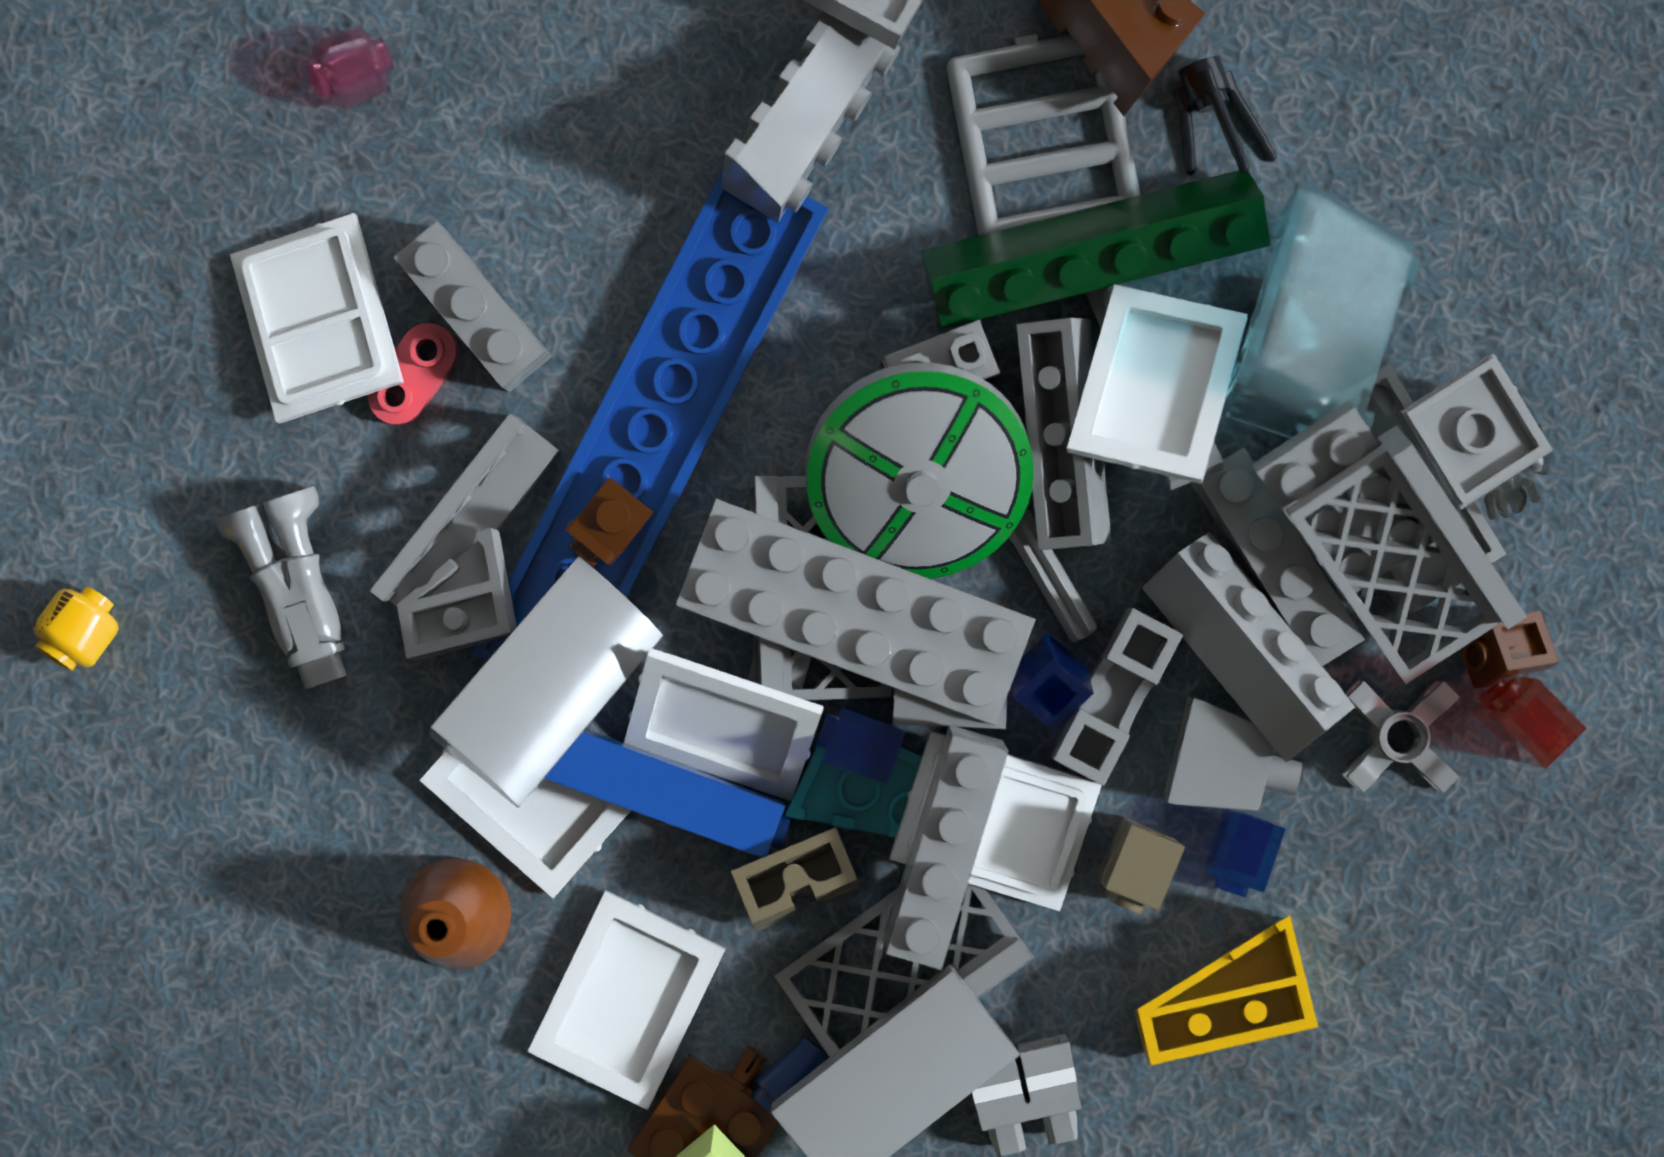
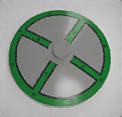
[805,362,1034,579]

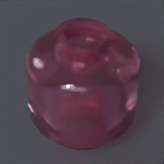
[305,26,394,109]

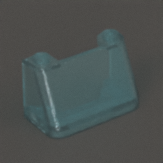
[1221,181,1422,439]

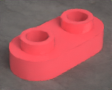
[368,323,459,425]

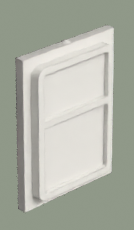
[230,213,404,424]
[1067,284,1248,484]
[624,648,824,801]
[889,730,1102,911]
[420,749,631,898]
[528,890,726,1110]

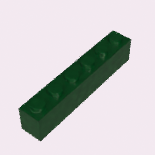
[921,170,1271,329]

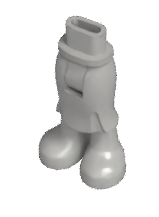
[215,486,347,689]

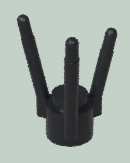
[1173,56,1277,175]

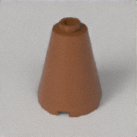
[400,858,511,970]

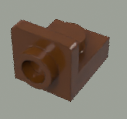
[564,477,655,567]
[1460,611,1559,689]

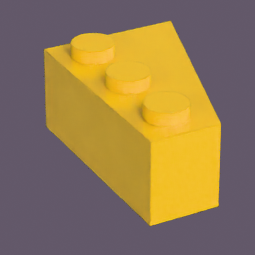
[1134,915,1318,1066]

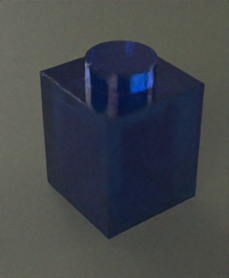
[1011,633,1094,732]
[816,706,906,785]
[1204,808,1286,897]

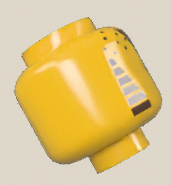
[33,586,119,672]

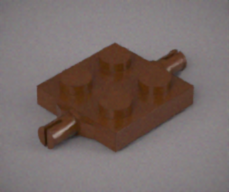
[628,1046,780,1157]

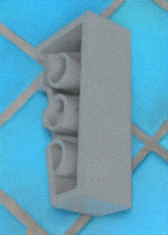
[721,13,901,223]

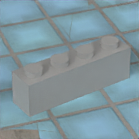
[1017,318,1112,550]
[1190,447,1365,666]
[1142,532,1356,763]
[884,725,1009,970]

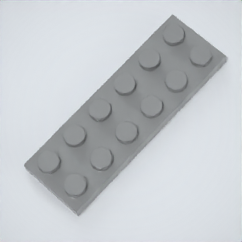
[676,499,1036,726]

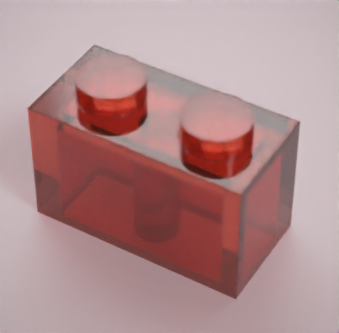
[1473,675,1587,769]

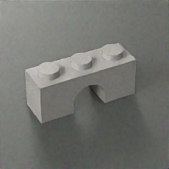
[393,221,552,392]
[1049,608,1183,786]

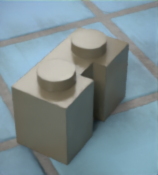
[1096,816,1185,914]
[731,827,860,932]

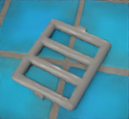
[946,34,1141,236]

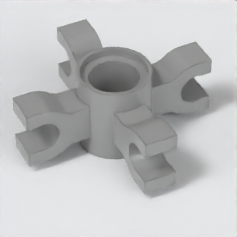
[1341,680,1460,793]

